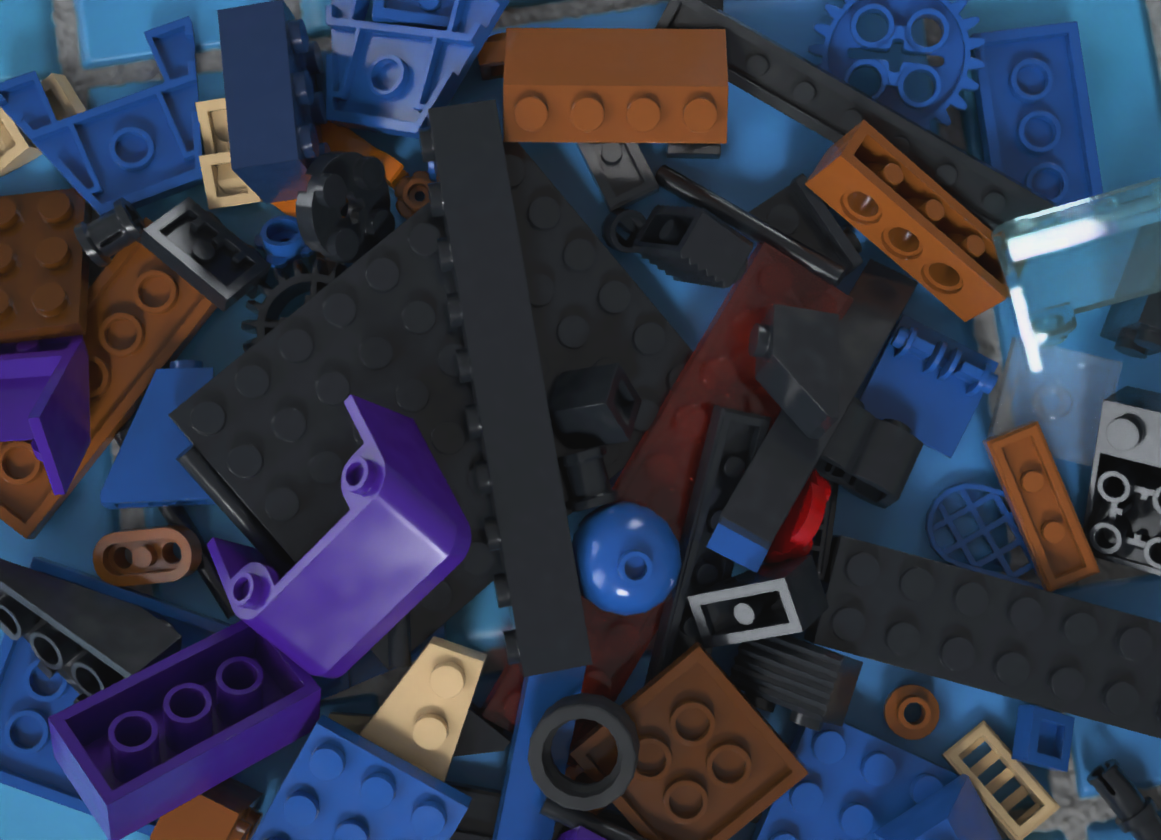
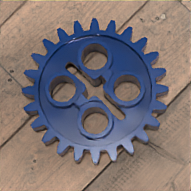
[808,0,985,131]

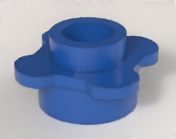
[254,216,315,269]

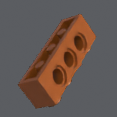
[805,119,1026,322]

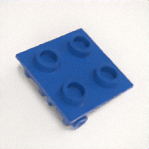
[859,314,999,458]

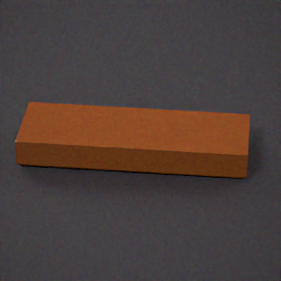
[982,420,1100,592]

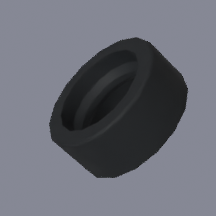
[528,693,640,811]

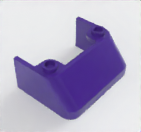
[0,335,91,495]
[207,394,472,679]

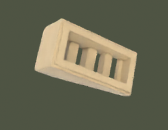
[942,720,1061,840]

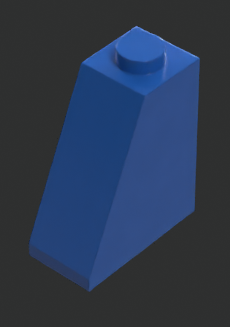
[100,360,216,509]

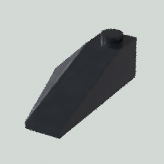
[0,558,182,704]

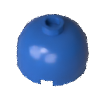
[572,501,682,616]

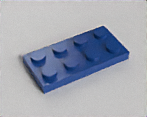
[970,21,1109,245]

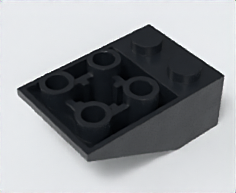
[1083,386,1161,576]

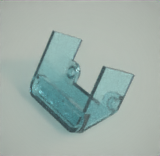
[991,177,1161,373]

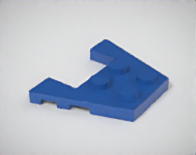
[325,0,510,139]
[0,16,204,217]

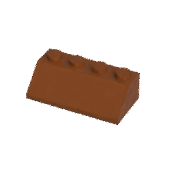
[503,28,729,144]

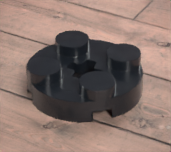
[296,151,395,263]

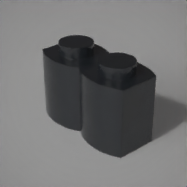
[815,397,923,509]

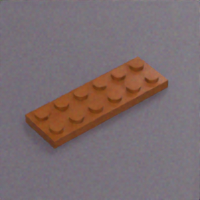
[0,217,217,539]

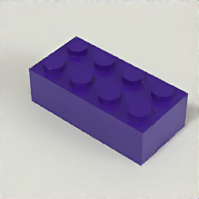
[48,620,321,840]

